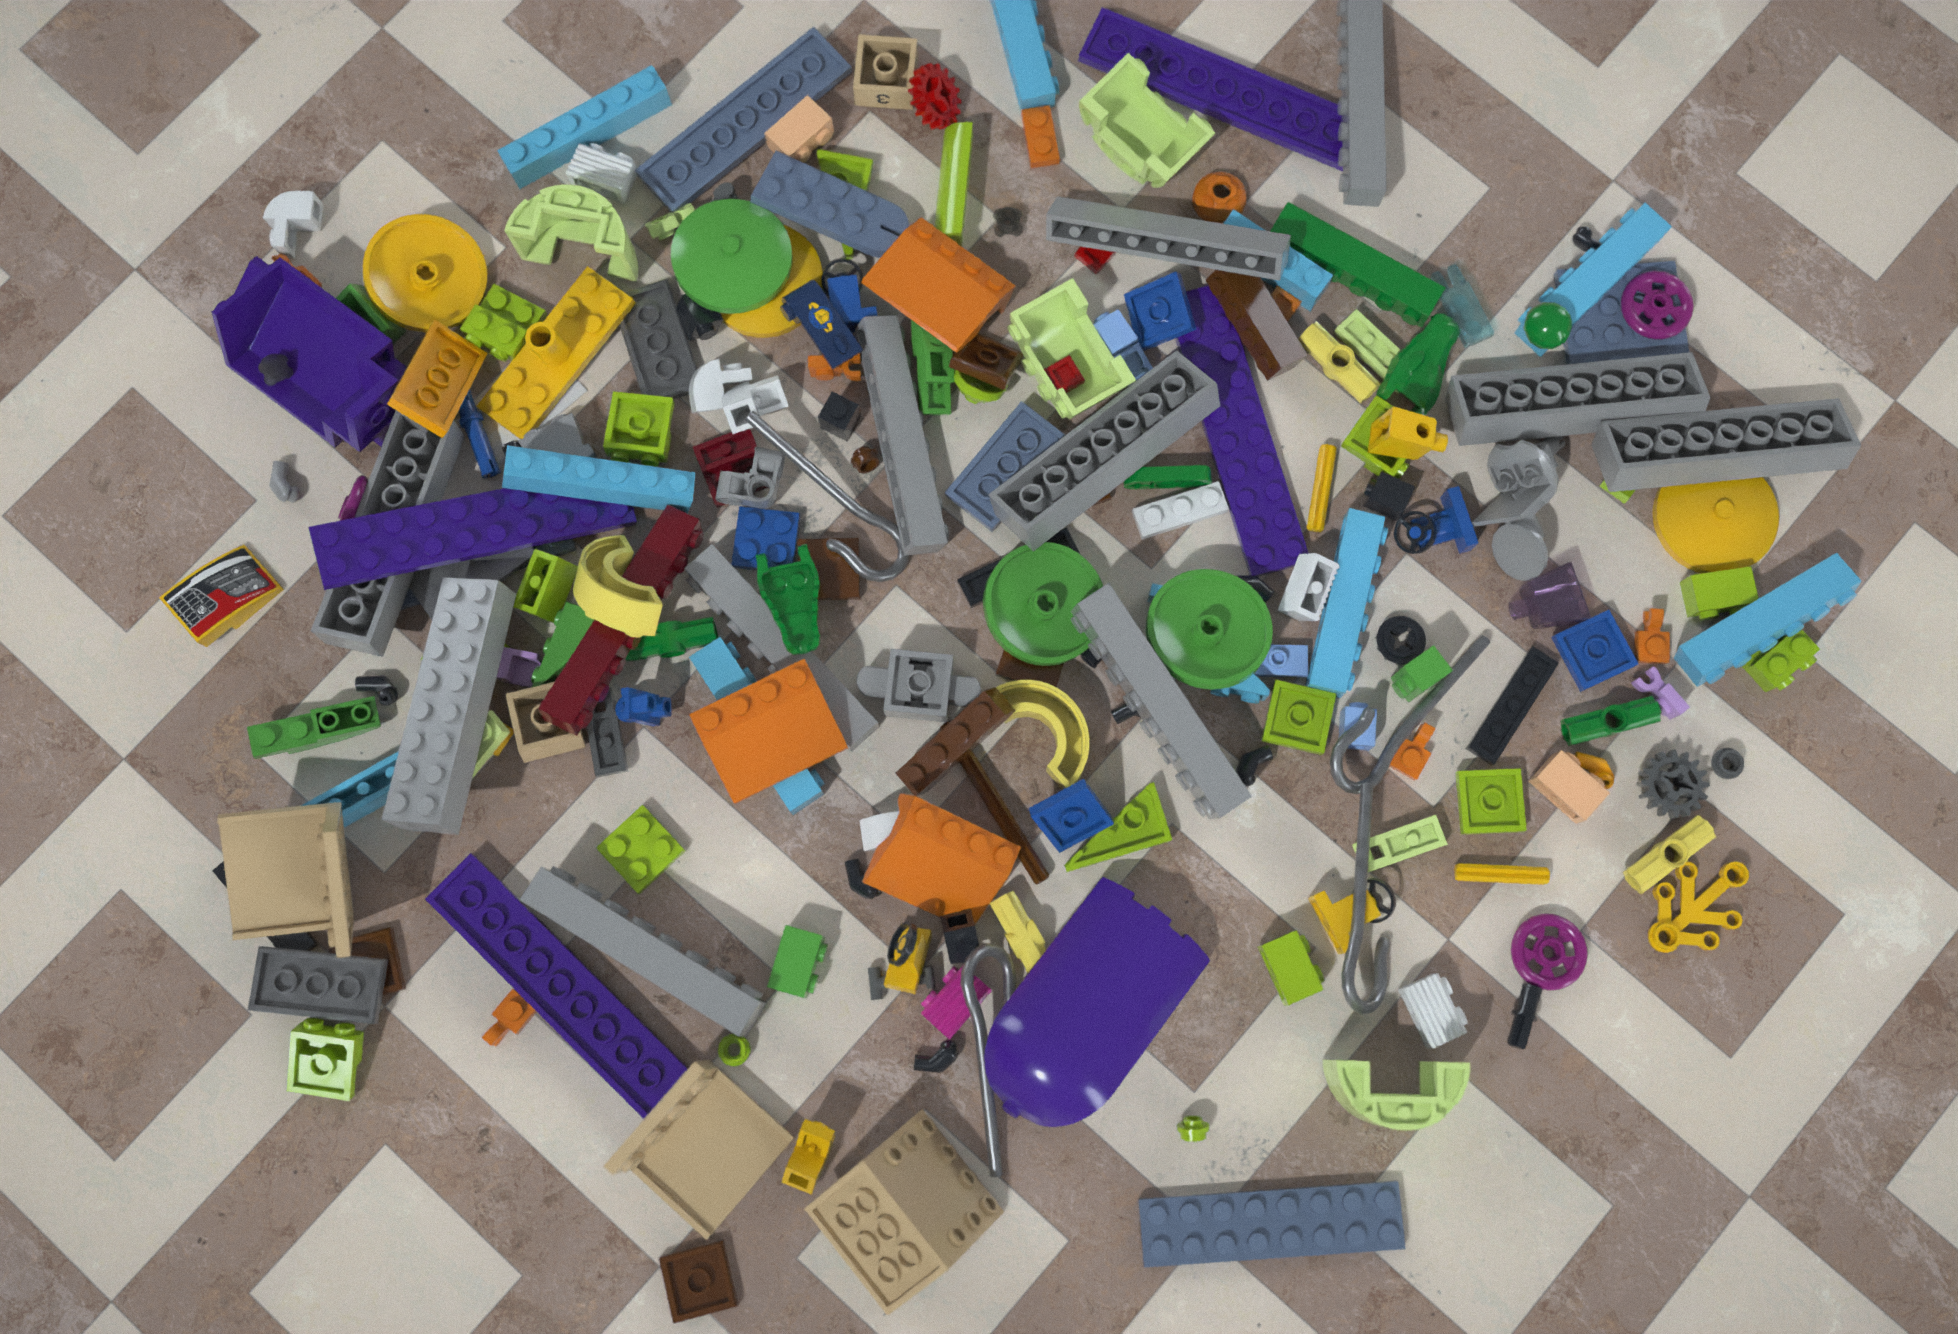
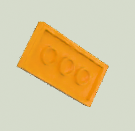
[387,320,488,438]

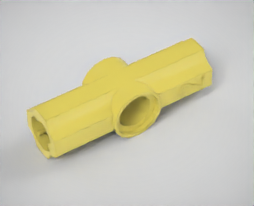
[1298,321,1381,404]
[1623,815,1716,894]
[990,891,1046,973]

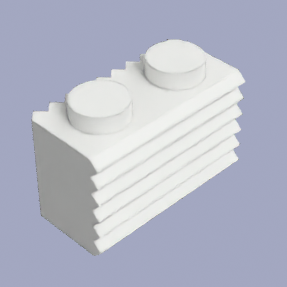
[566,143,637,204]
[1278,553,1340,621]
[1398,973,1468,1049]

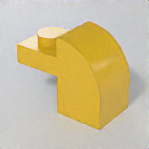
[782,1119,835,1195]

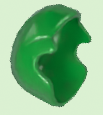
[1523,302,1572,349]

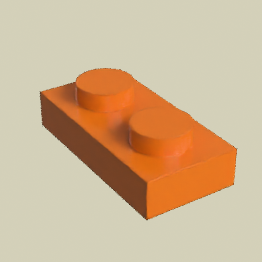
[1021,105,1060,168]

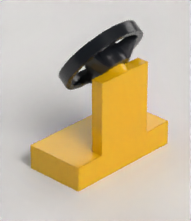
[1308,878,1396,955]
[884,921,932,994]

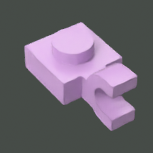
[1631,666,1690,720]

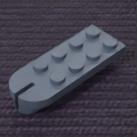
[750,151,909,258]

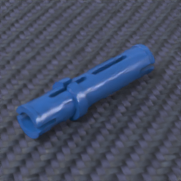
[458,389,501,479]

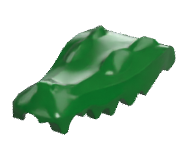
[1376,313,1460,415]
[755,544,820,655]

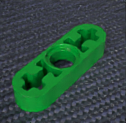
[1123,465,1212,490]

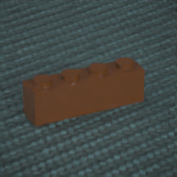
[1206,269,1308,381]
[896,687,1016,797]

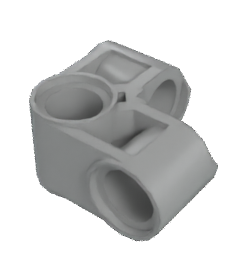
[715,447,785,509]

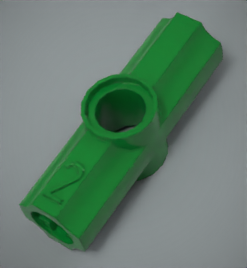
[625,617,719,662]
[1560,696,1661,746]

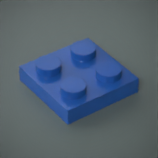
[1123,271,1196,351]
[731,506,801,571]
[1551,610,1639,692]
[1028,779,1114,853]

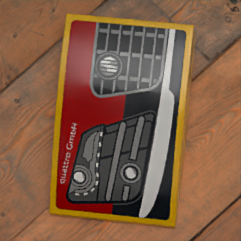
[159,545,284,647]

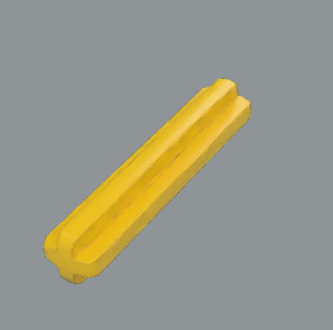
[1307,444,1337,532]
[1454,863,1550,885]

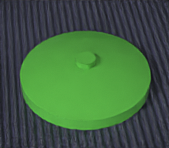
[671,199,792,314]
[983,542,1103,666]
[1146,569,1273,689]

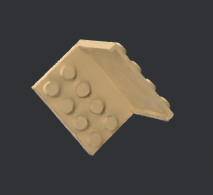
[217,802,354,958]
[603,1060,795,1240]
[804,1109,1004,1316]

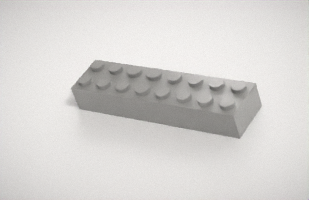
[988,350,1220,551]
[1445,352,1711,446]
[1591,398,1861,492]
[311,410,465,657]
[382,577,516,835]
[1070,583,1252,819]
[520,866,767,1036]

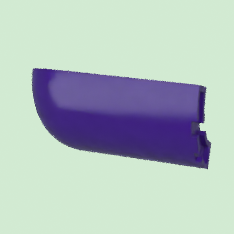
[984,877,1211,1127]

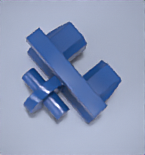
[615,687,672,726]

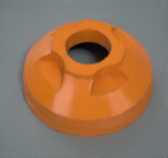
[1192,171,1246,224]

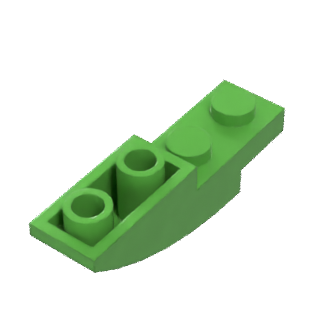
[911,320,955,416]
[247,696,381,759]

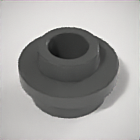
[1711,748,1744,779]

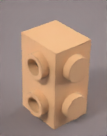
[764,95,834,163]
[1528,750,1610,824]

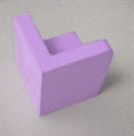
[496,647,543,688]

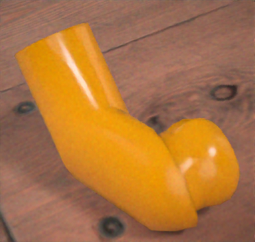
[1574,751,1614,790]

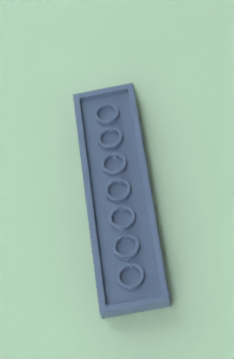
[635,26,852,212]
[1138,1181,1406,1268]

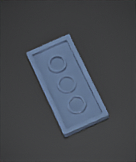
[945,401,1065,532]

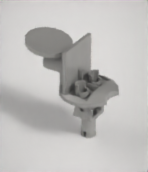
[1472,436,1565,581]

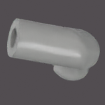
[270,461,299,502]

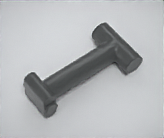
[868,966,935,1000]

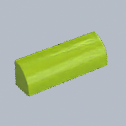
[934,122,973,246]

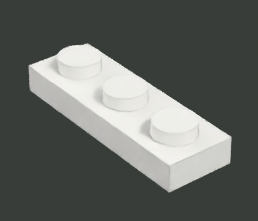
[1132,481,1229,540]

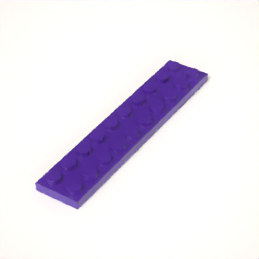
[1078,7,1343,172]
[1175,285,1309,577]
[308,488,637,590]
[425,853,688,1119]

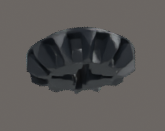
[1375,616,1426,665]

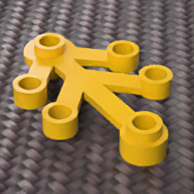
[1647,862,1749,953]

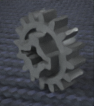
[1636,750,1710,819]

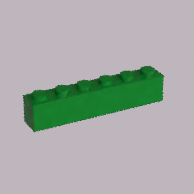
[1270,202,1446,328]

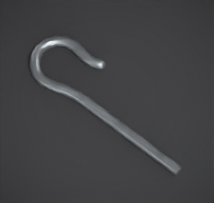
[745,411,909,582]
[1330,635,1490,794]
[1341,784,1390,1014]
[961,944,1016,1177]

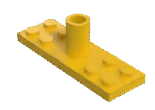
[476,266,636,439]

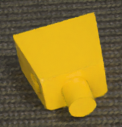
[1368,407,1448,460]

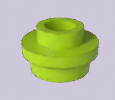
[718,1034,751,1066]
[1177,1115,1210,1142]

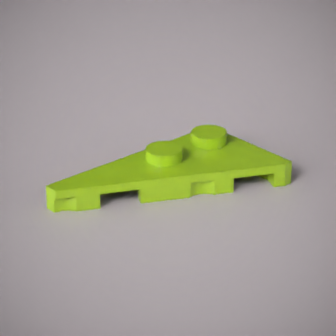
[817,149,874,259]
[1064,782,1172,873]

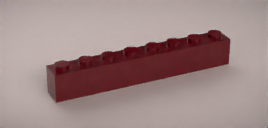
[538,504,704,736]

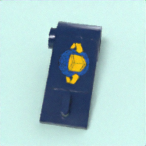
[780,279,863,370]

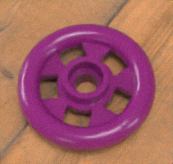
[1621,271,1694,340]
[338,475,368,520]
[1511,913,1588,991]

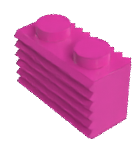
[921,966,992,1040]

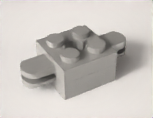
[857,649,981,722]

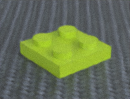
[1261,679,1336,755]
[1455,768,1527,835]
[596,805,686,894]

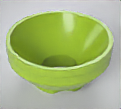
[954,370,1008,404]

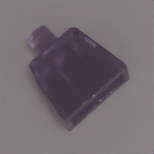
[1508,562,1591,629]

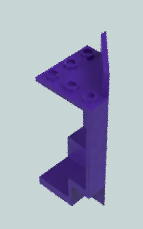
[211,256,407,452]

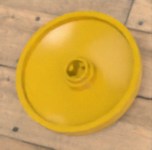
[362,214,487,333]
[721,225,823,338]
[1652,477,1779,574]

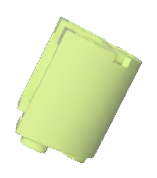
[1079,53,1215,188]
[504,185,638,282]
[1007,278,1136,419]
[1322,1059,1470,1130]

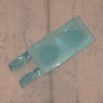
[1431,264,1494,348]

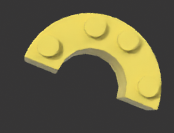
[573,535,663,638]
[996,680,1090,790]

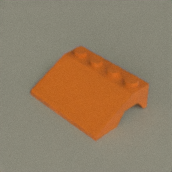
[861,217,1015,353]
[689,658,848,804]
[862,793,1021,924]

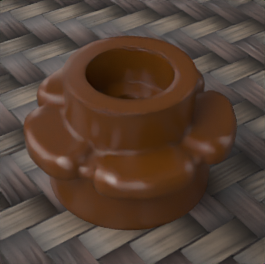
[850,446,880,474]

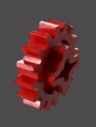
[908,63,962,130]

